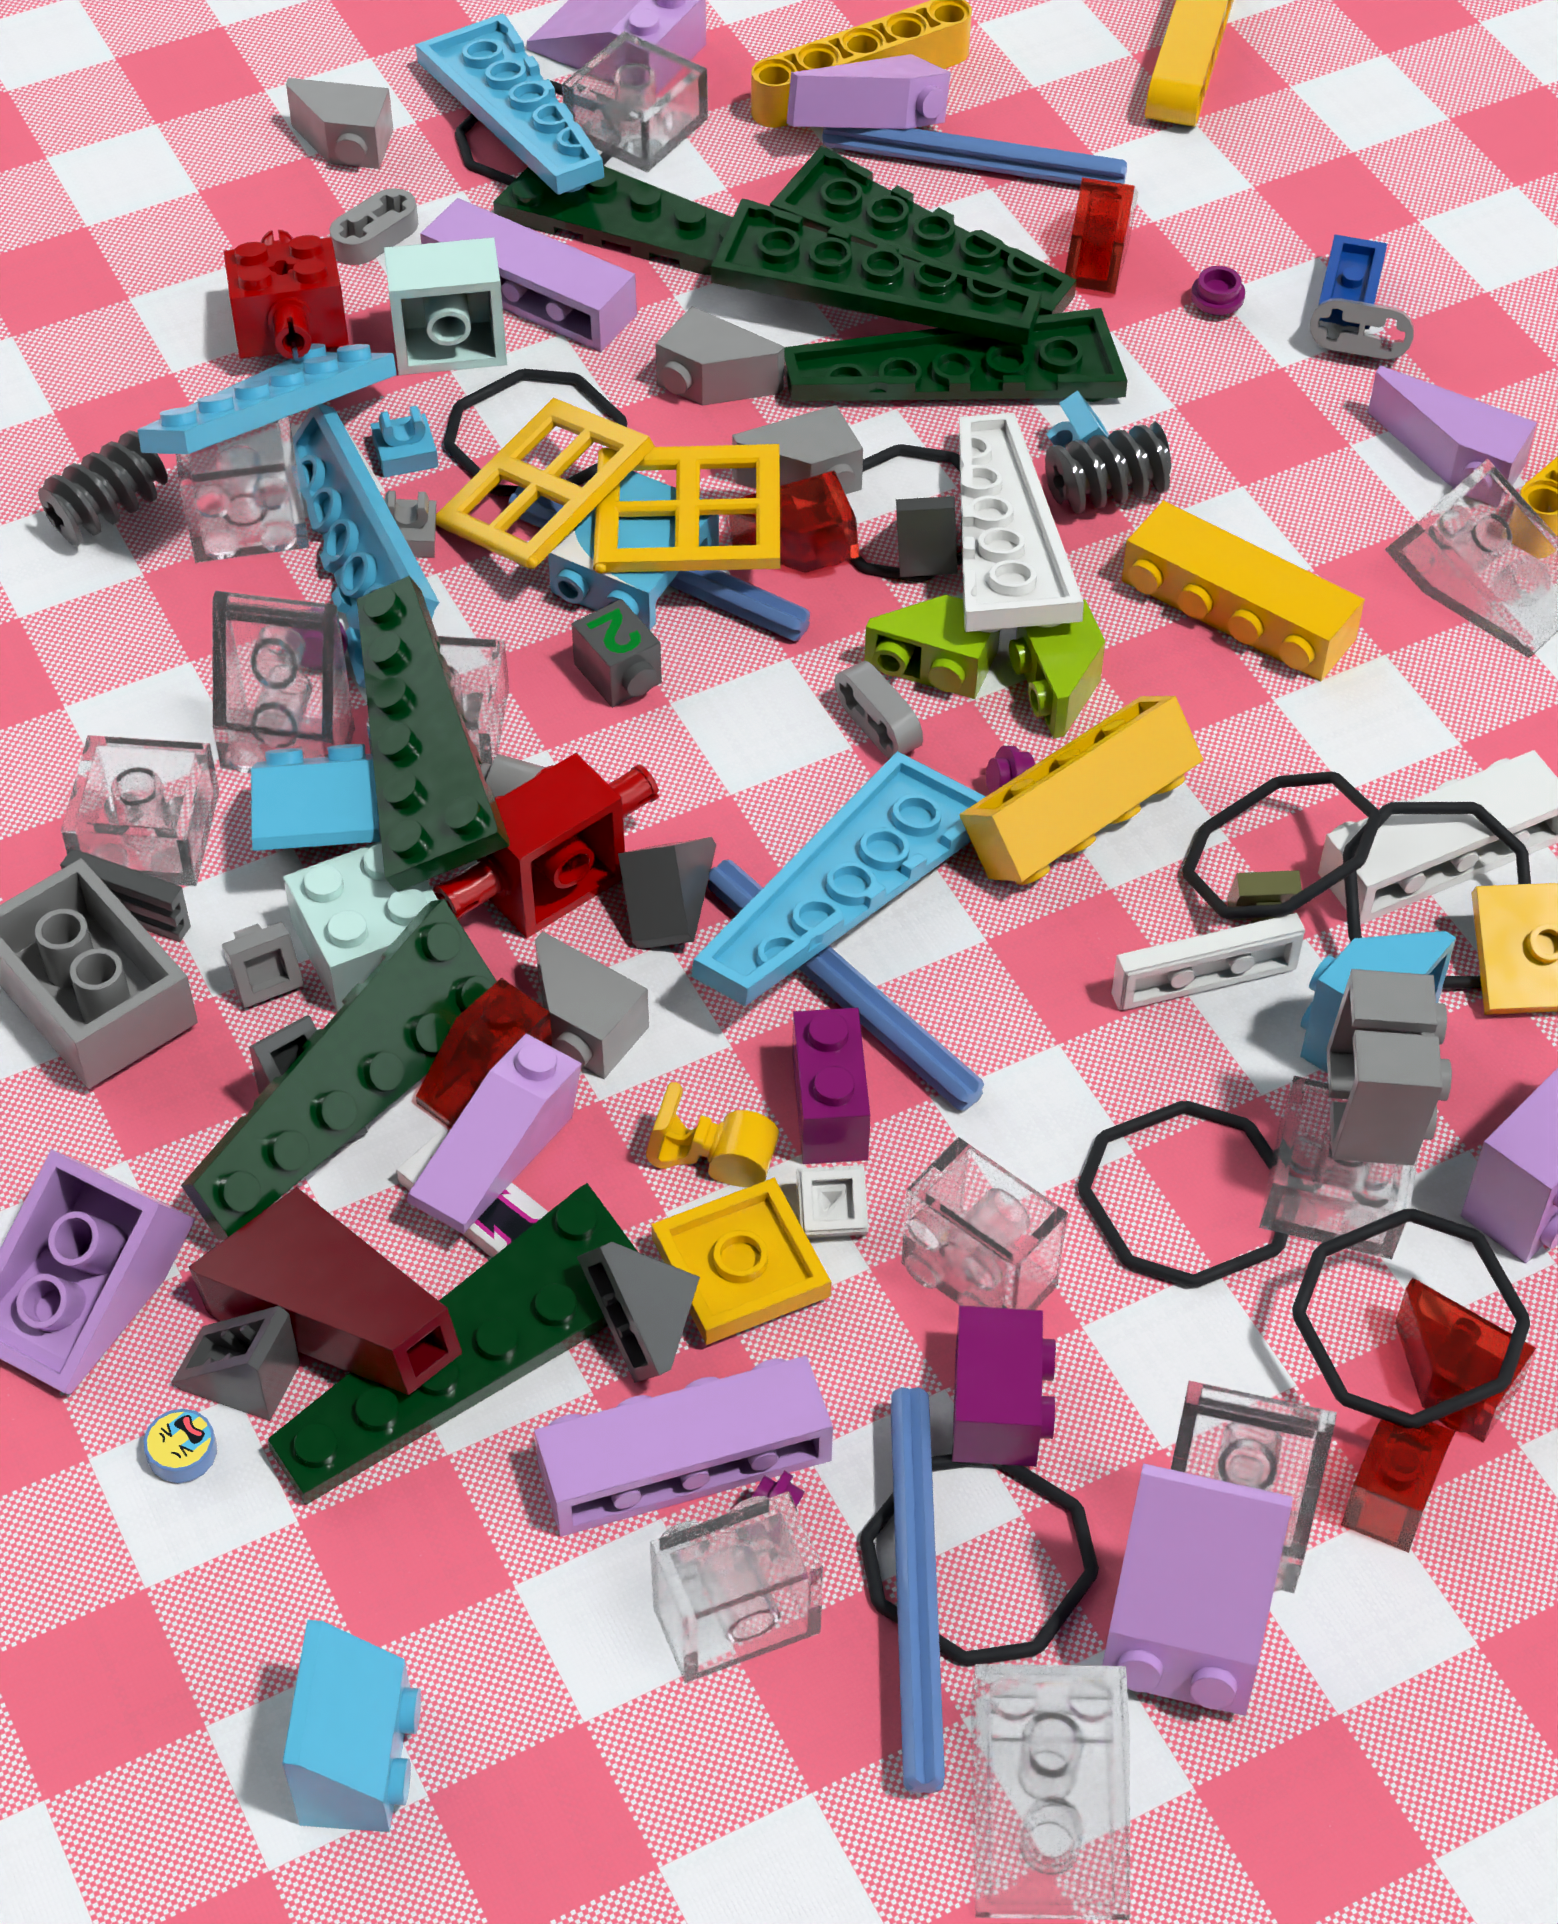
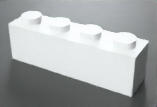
[1318,750,1558,925]

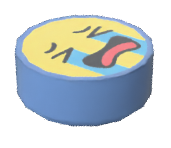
[143,1409,217,1483]

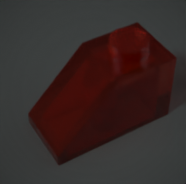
[1065,177,1138,294]
[727,470,859,573]
[416,978,552,1129]
[1395,1278,1536,1443]
[1341,1405,1456,1553]

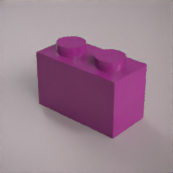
[792,1008,871,1164]
[952,1305,1056,1467]

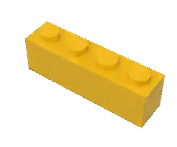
[1121,500,1365,681]
[959,696,1204,885]

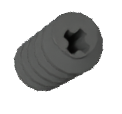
[1045,421,1171,514]
[38,430,168,547]

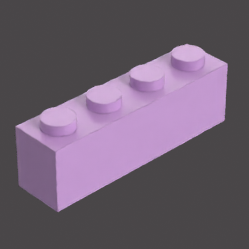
[420,198,637,352]
[534,1355,833,1537]

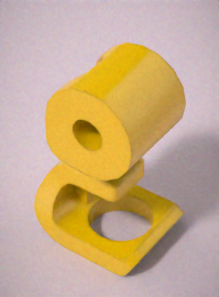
[646,1082,779,1188]

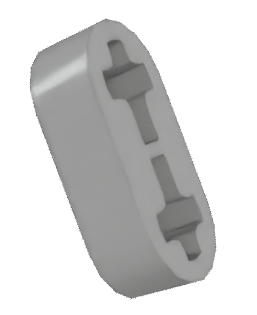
[329,188,418,265]
[1310,298,1414,359]
[834,661,923,759]

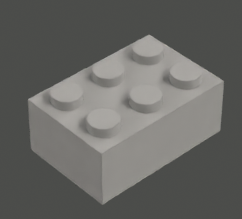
[0,858,198,1089]

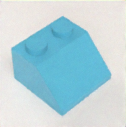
[251,744,381,851]
[1300,931,1456,1073]
[282,1620,421,1832]

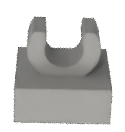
[384,491,436,558]
[222,922,304,1008]

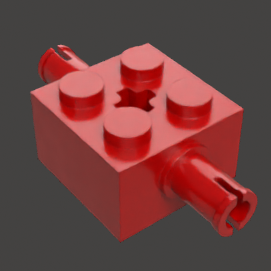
[223,229,349,359]
[433,753,659,939]

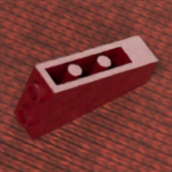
[189,1187,462,1395]

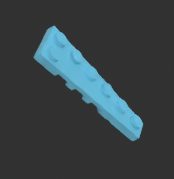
[415,13,605,195]
[137,344,397,454]
[288,404,440,688]
[691,751,986,1006]

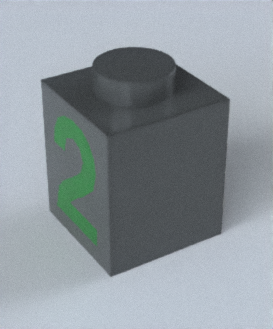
[571,599,662,708]

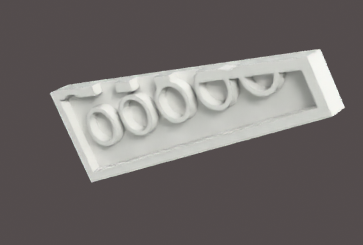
[959,412,1084,633]

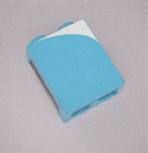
[548,471,719,630]

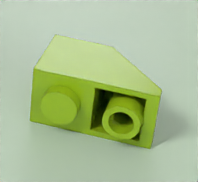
[864,594,1000,699]
[1009,599,1105,739]

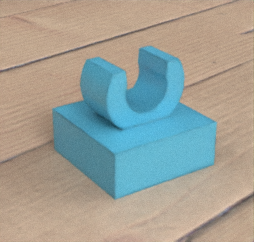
[1047,390,1109,449]
[370,406,439,478]

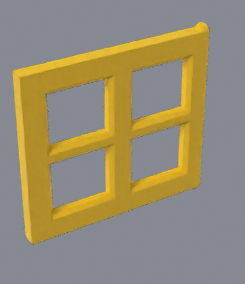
[436,397,655,569]
[593,444,781,574]

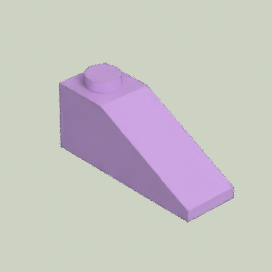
[787,54,951,129]
[1368,365,1537,505]
[407,1033,582,1234]

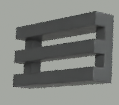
[60,849,191,942]

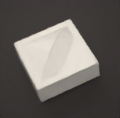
[796,1165,869,1238]

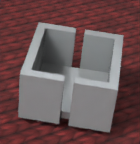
[1326,969,1452,1166]

